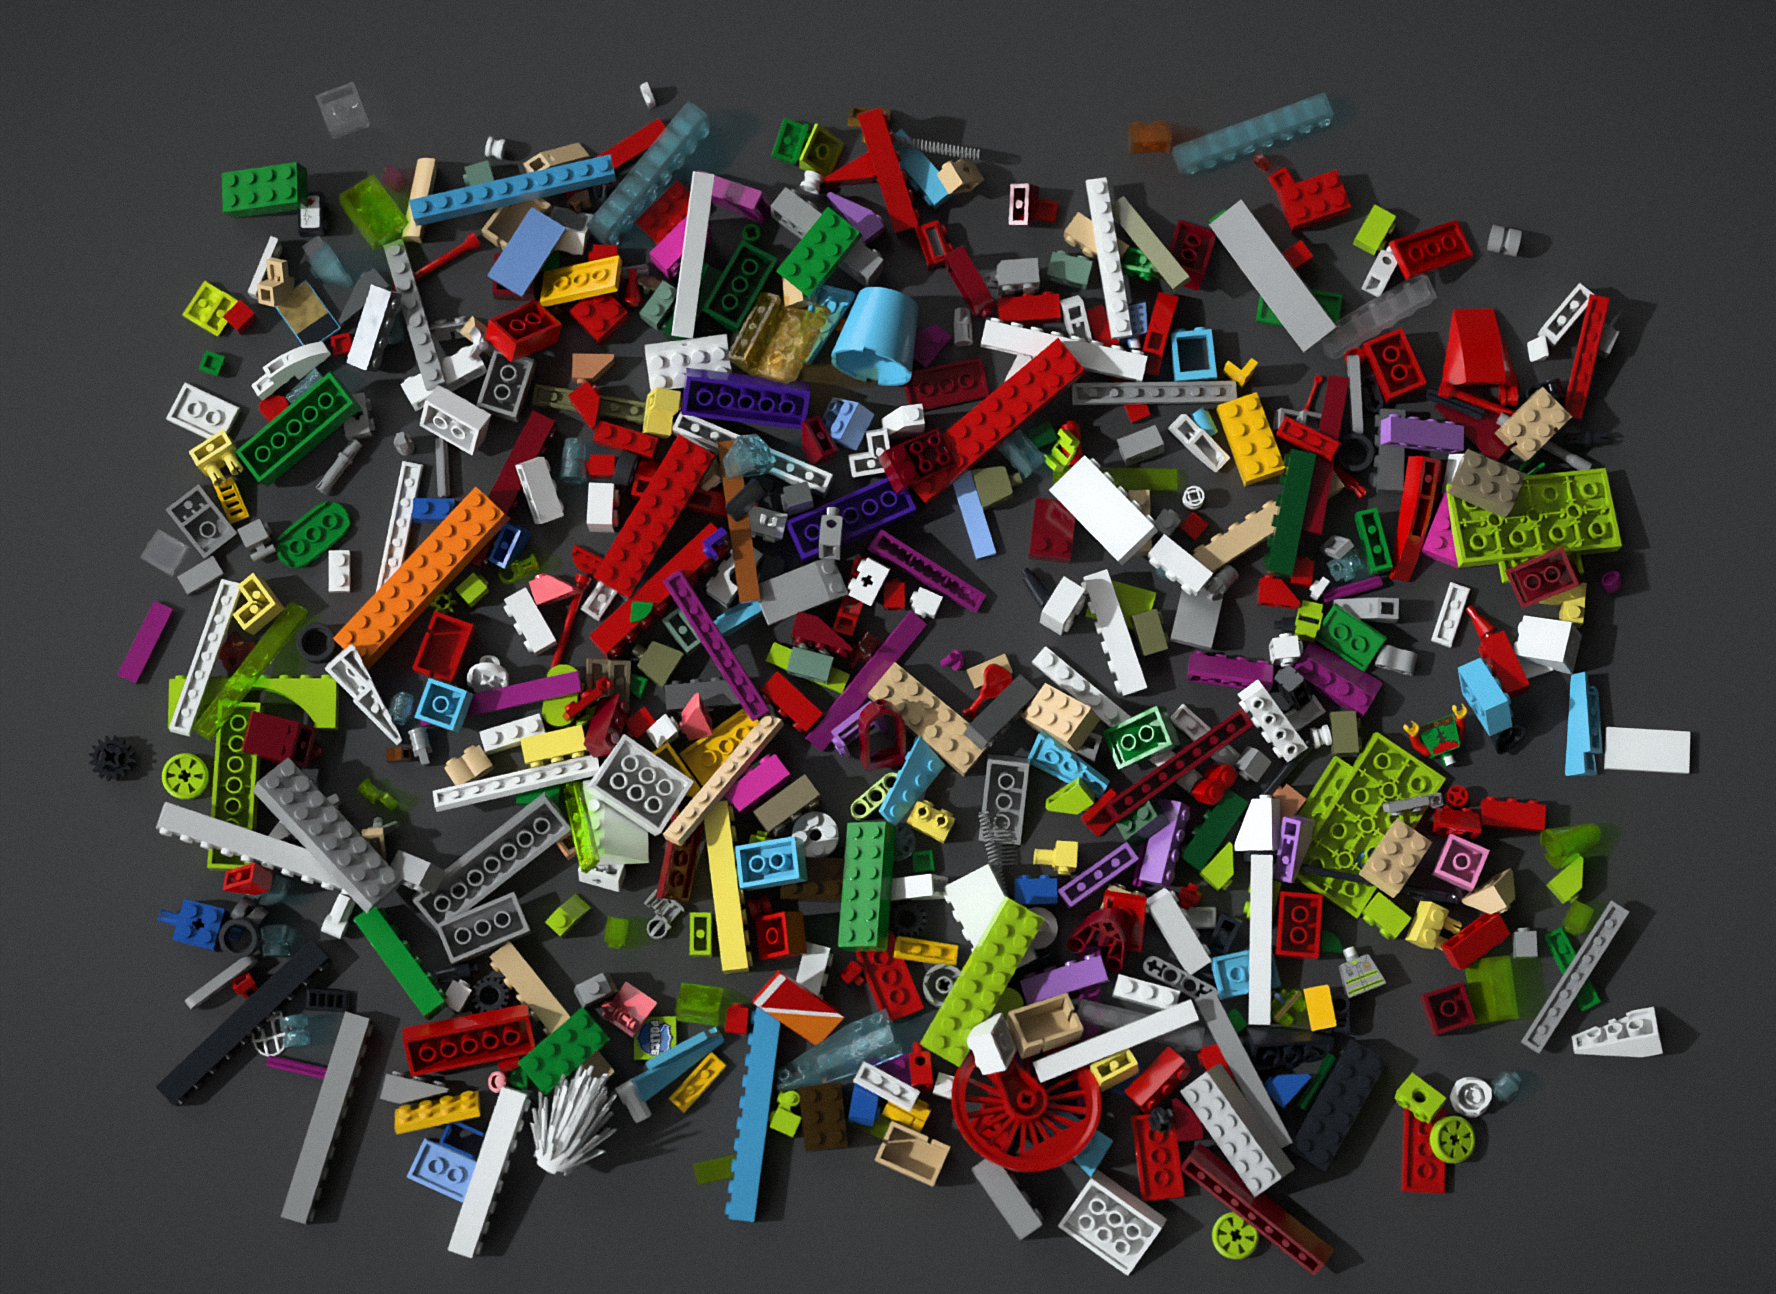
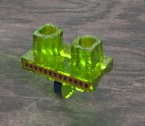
[1270,989,1307,1027]

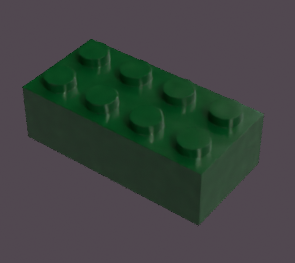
[702,240,778,335]

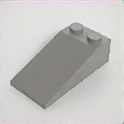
[758,559,848,625]
[979,754,1030,845]

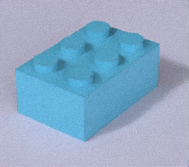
[1458,658,1513,736]
[735,836,808,891]

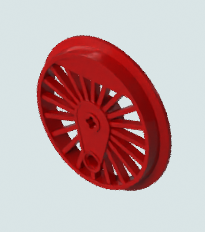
[951,1044,1101,1172]

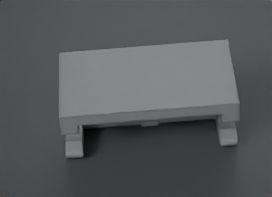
[1117,425,1164,467]

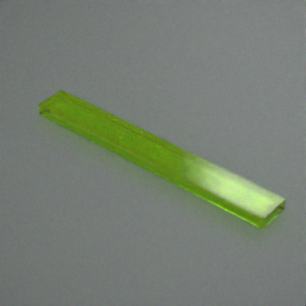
[192,601,309,741]

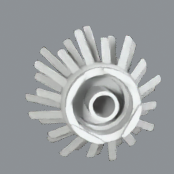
[531,1065,617,1176]

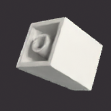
[1513,616,1582,674]

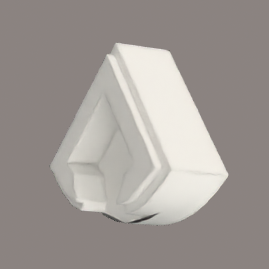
[640,82,656,109]

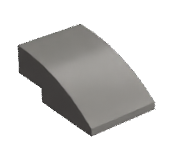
[165,484,237,558]
[1170,587,1224,651]

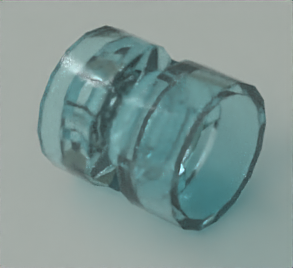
[261,924,291,958]
[279,1014,312,1049]

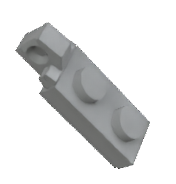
[1383,792,1443,816]

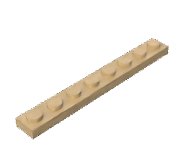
[663,713,784,846]

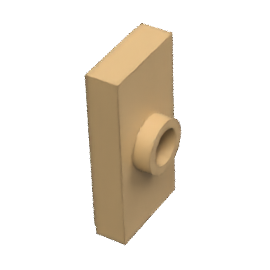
[967,654,1013,689]

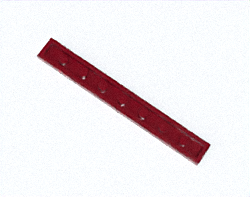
[1301,375,1349,535]

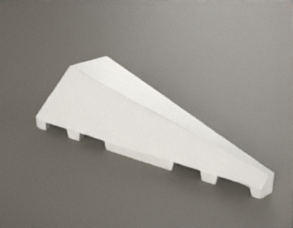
[325,643,402,745]

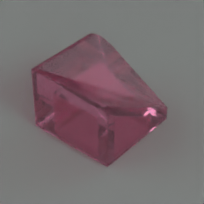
[381,164,406,193]

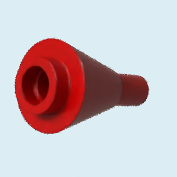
[622,269,643,307]
[1466,605,1497,641]

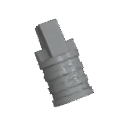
[954,307,973,346]
[394,432,415,455]
[1206,564,1239,601]
[408,727,432,766]

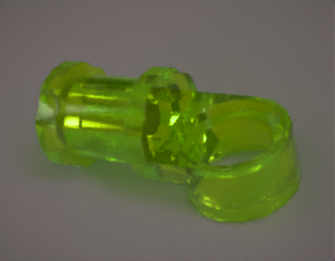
[499,554,540,585]
[356,778,399,812]

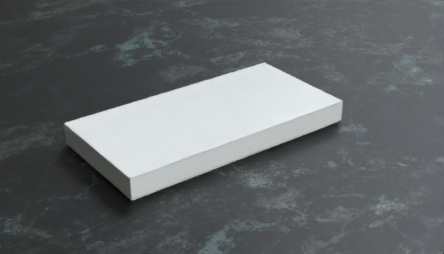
[1604,727,1690,774]

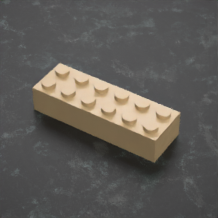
[868,662,989,777]

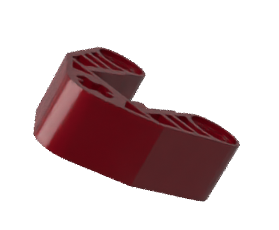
[1067,907,1131,973]

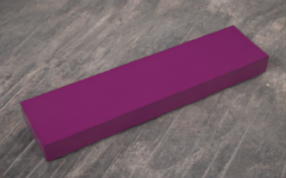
[117,601,174,684]

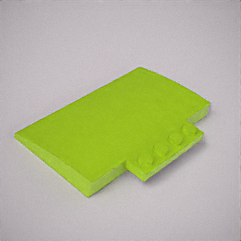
[1446,468,1622,583]
[1295,732,1446,918]

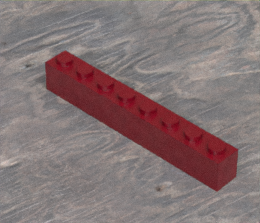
[469,410,558,570]
[1104,708,1254,824]
[1179,1142,1334,1276]

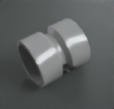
[1487,225,1522,257]

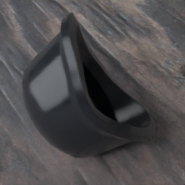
[1490,721,1526,755]

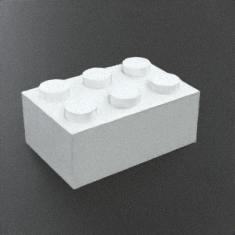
[420,385,491,455]
[1040,576,1086,635]

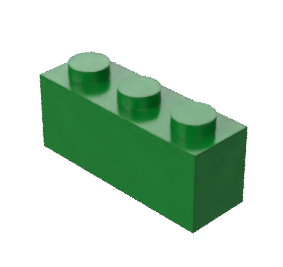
[1354,507,1393,576]

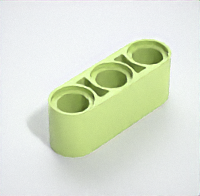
[851,772,897,821]

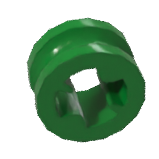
[742,224,761,244]

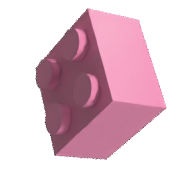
[1432,834,1490,892]

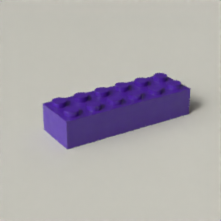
[681,368,811,429]
[786,477,916,564]

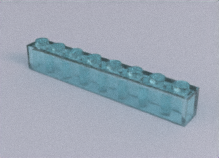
[1172,92,1334,175]

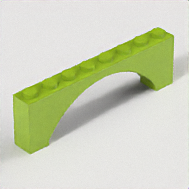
[168,675,339,731]

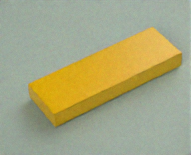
[894,936,959,967]
[669,1051,727,1113]

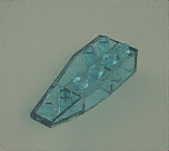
[774,1009,903,1091]

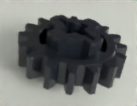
[89,735,135,781]

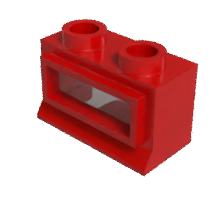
[915,220,953,270]

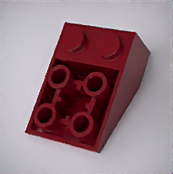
[878,428,956,495]
[791,612,853,660]

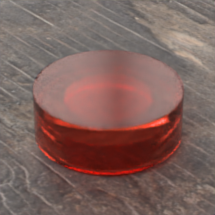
[1252,152,1272,172]

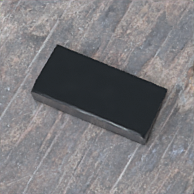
[725,478,765,522]

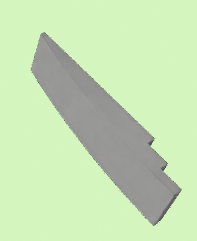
[1209,199,1337,353]

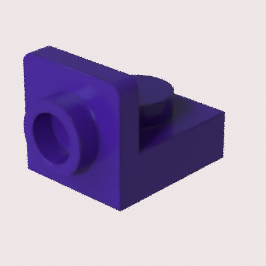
[702,527,728,561]

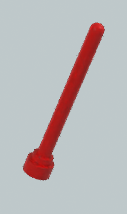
[393,232,482,292]
[1438,380,1516,417]
[551,574,592,669]

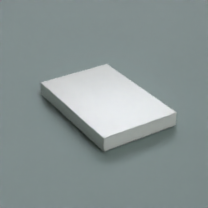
[166,383,241,439]

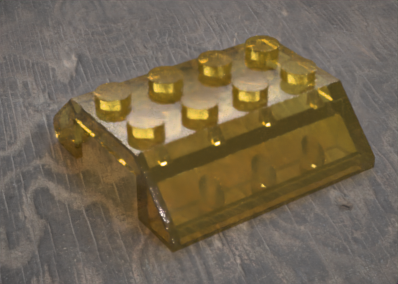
[727,291,831,384]

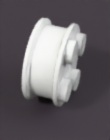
[792,812,839,858]

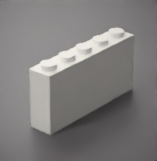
[1049,456,1158,565]
[943,864,1038,968]

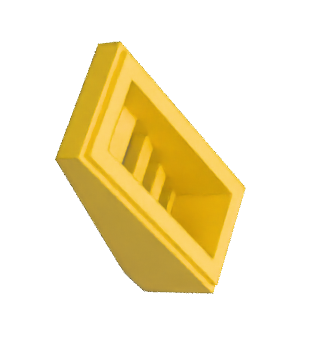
[214,477,250,525]

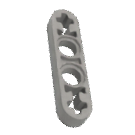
[1347,355,1363,435]
[185,954,258,1010]
[1143,956,1219,999]

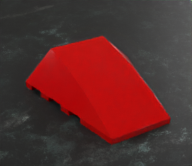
[1440,309,1520,389]

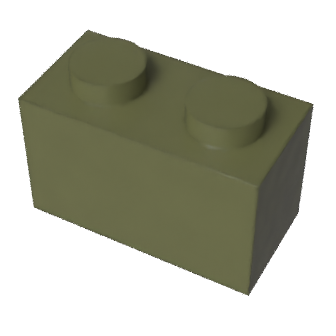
[1130,609,1170,656]
[1329,711,1362,756]

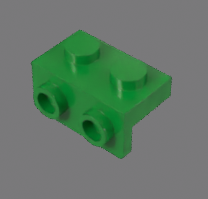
[771,118,811,165]
[1121,247,1161,281]

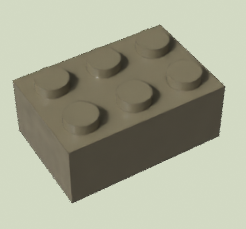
[1448,449,1525,518]
[754,775,821,837]

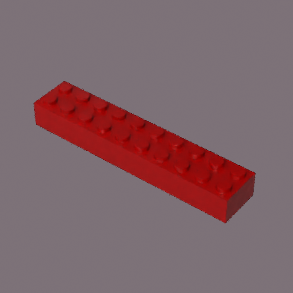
[913,338,1086,505]

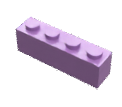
[1381,414,1464,454]
[1139,798,1190,888]
[1057,842,1139,910]
[1020,953,1110,1005]

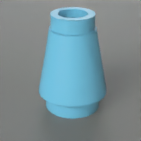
[1190,407,1218,437]

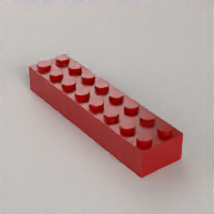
[593,434,716,599]
[589,523,730,659]

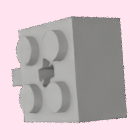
[981,258,1040,296]

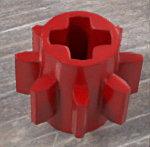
[1177,883,1202,911]

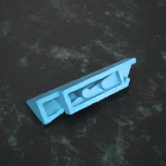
[714,602,763,637]
[1565,672,1603,776]
[631,1026,724,1102]

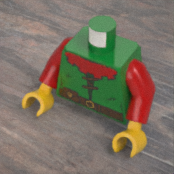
[1403,703,1467,767]

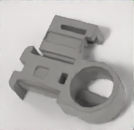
[644,889,685,940]

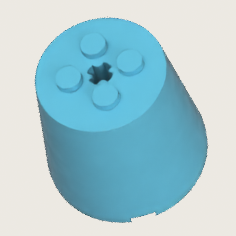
[831,287,919,386]

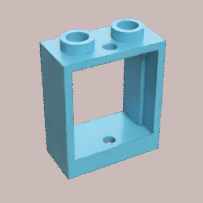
[1169,327,1217,382]

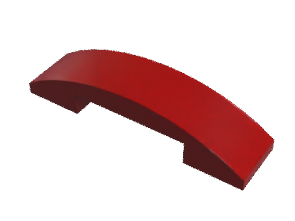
[832,556,872,638]

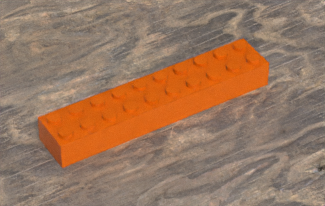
[333,487,511,670]

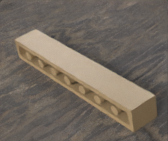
[1192,470,1344,574]
[490,941,616,1082]

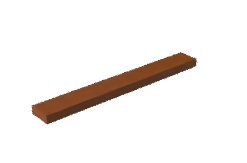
[717,440,761,604]

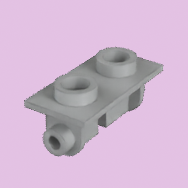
[430,316,469,342]

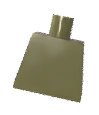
[971,466,1022,511]
[631,641,685,690]

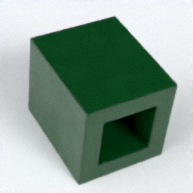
[1025,421,1058,453]

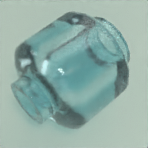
[388,692,417,725]
[1491,1071,1522,1102]

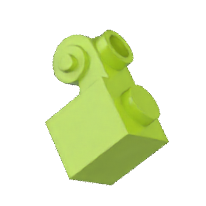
[768,1091,802,1138]

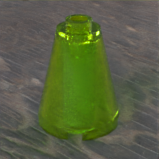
[1540,823,1601,869]

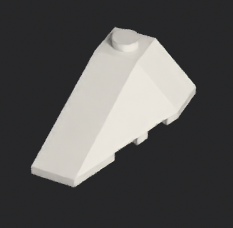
[1572,1007,1663,1057]

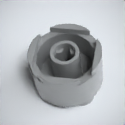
[923,964,961,1008]

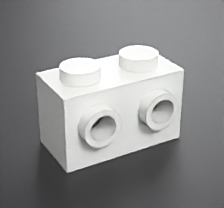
[1269,633,1303,668]

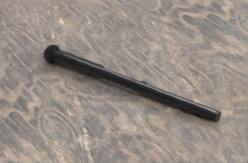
[1300,864,1464,906]

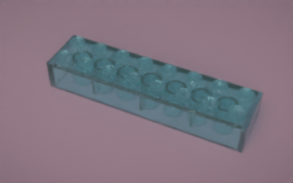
[586,100,710,245]

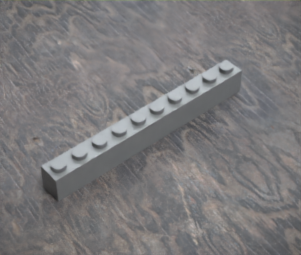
[281,1012,374,1225]

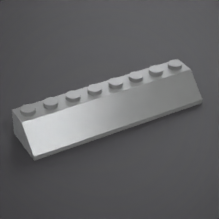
[413,792,572,931]

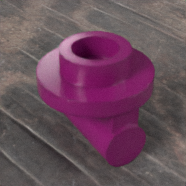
[940,650,965,670]

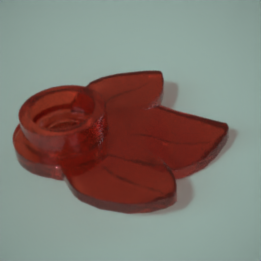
[218,631,256,672]

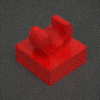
[838,960,865,986]
[231,970,258,999]

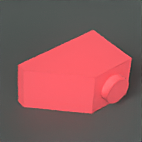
[529,573,581,607]
[679,693,713,741]

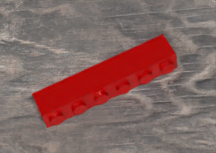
[857,107,921,233]

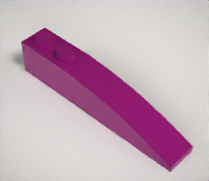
[867,529,986,613]

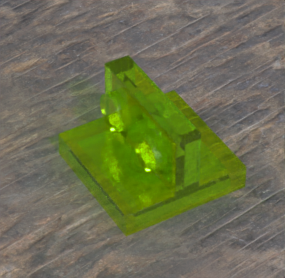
[676,983,723,1026]

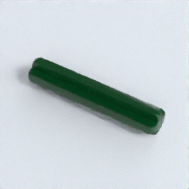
[1296,1053,1338,1111]

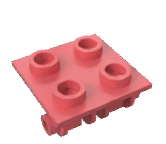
[601,982,658,1037]

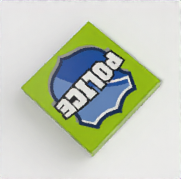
[634,1016,677,1060]

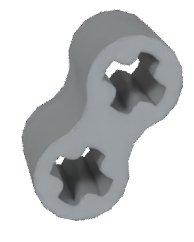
[1375,644,1418,675]

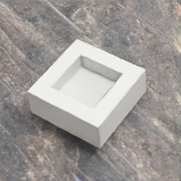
[1309,577,1330,601]

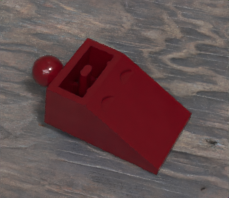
[241,711,323,769]

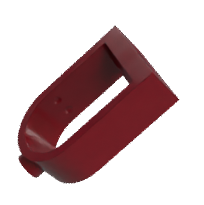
[944,245,995,318]
[858,699,906,772]

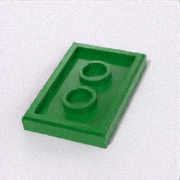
[1315,603,1388,672]

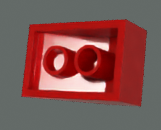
[1431,805,1481,841]

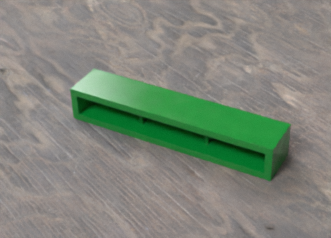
[353,907,449,1021]

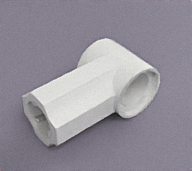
[321,894,356,939]
[615,1078,652,1124]

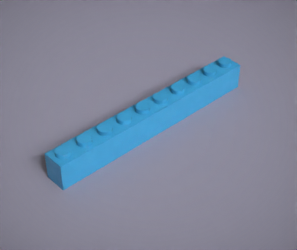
[409,155,616,226]
[725,1007,781,1223]

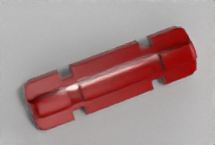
[1333,465,1367,499]

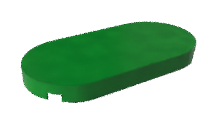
[276,501,351,569]

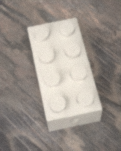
[645,334,732,391]

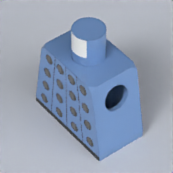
[1106,300,1148,352]

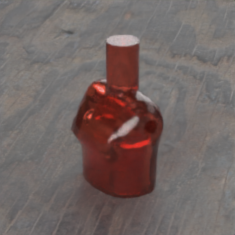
[847,631,882,669]

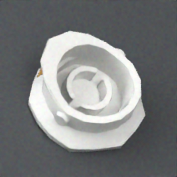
[1450,1077,1492,1118]

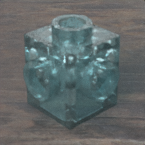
[1327,549,1365,582]

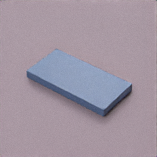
[487,207,567,298]

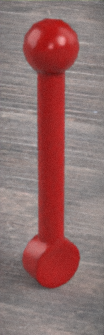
[1302,375,1322,411]

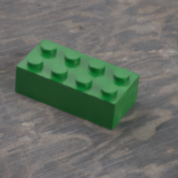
[222,162,308,218]
[776,207,863,299]
[517,1007,610,1095]

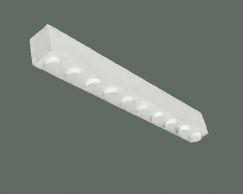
[156,802,351,897]

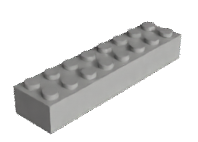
[253,758,402,914]

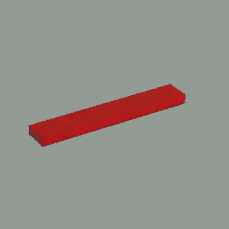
[563,118,671,200]
[1563,294,1610,419]
[1086,304,1151,424]

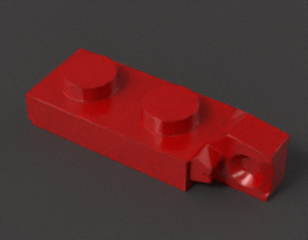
[562,676,614,722]

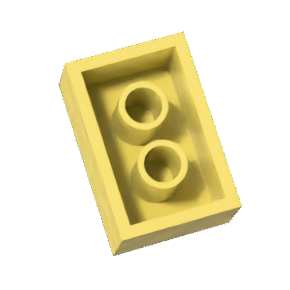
[520,725,590,769]

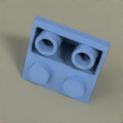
[822,397,874,450]

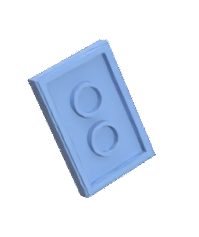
[407,1138,477,1203]

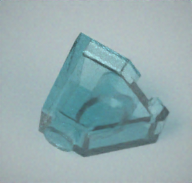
[309,242,354,287]
[722,434,774,479]

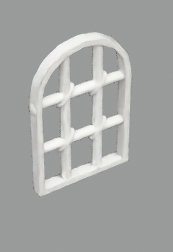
[252,1011,287,1057]

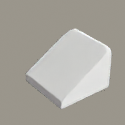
[1527,336,1549,362]

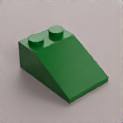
[1103,706,1181,770]

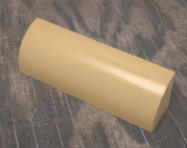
[401,158,438,243]

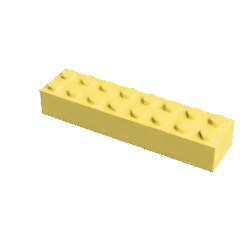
[704,800,753,975]

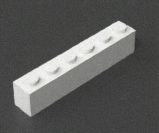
[1081,569,1147,696]

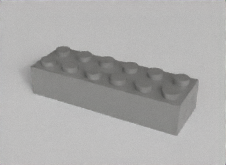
[771,187,884,288]
[1180,1063,1295,1197]

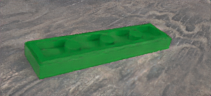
[1542,927,1601,1012]

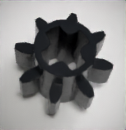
[593,182,619,204]
[1147,1107,1176,1133]

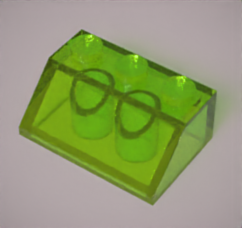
[339,174,409,252]
[1465,955,1519,1025]

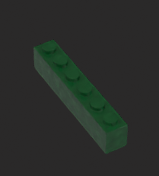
[1263,449,1316,578]

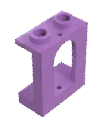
[831,701,889,760]

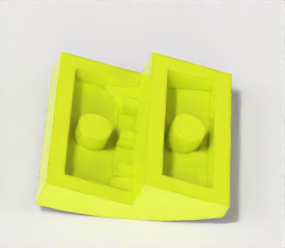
[182,281,238,337]

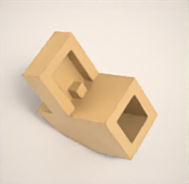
[257,257,295,307]

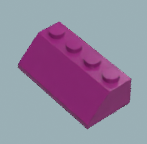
[1294,642,1383,719]
[1186,651,1274,693]

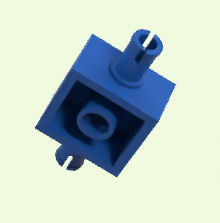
[158,899,243,952]

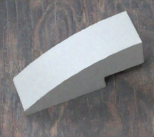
[1167,414,1230,472]

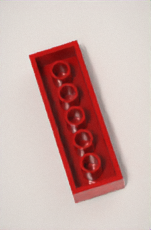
[402,1004,536,1077]

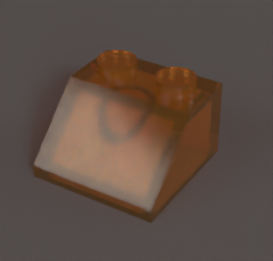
[1128,120,1172,154]

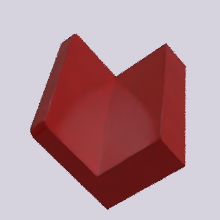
[1080,789,1117,837]

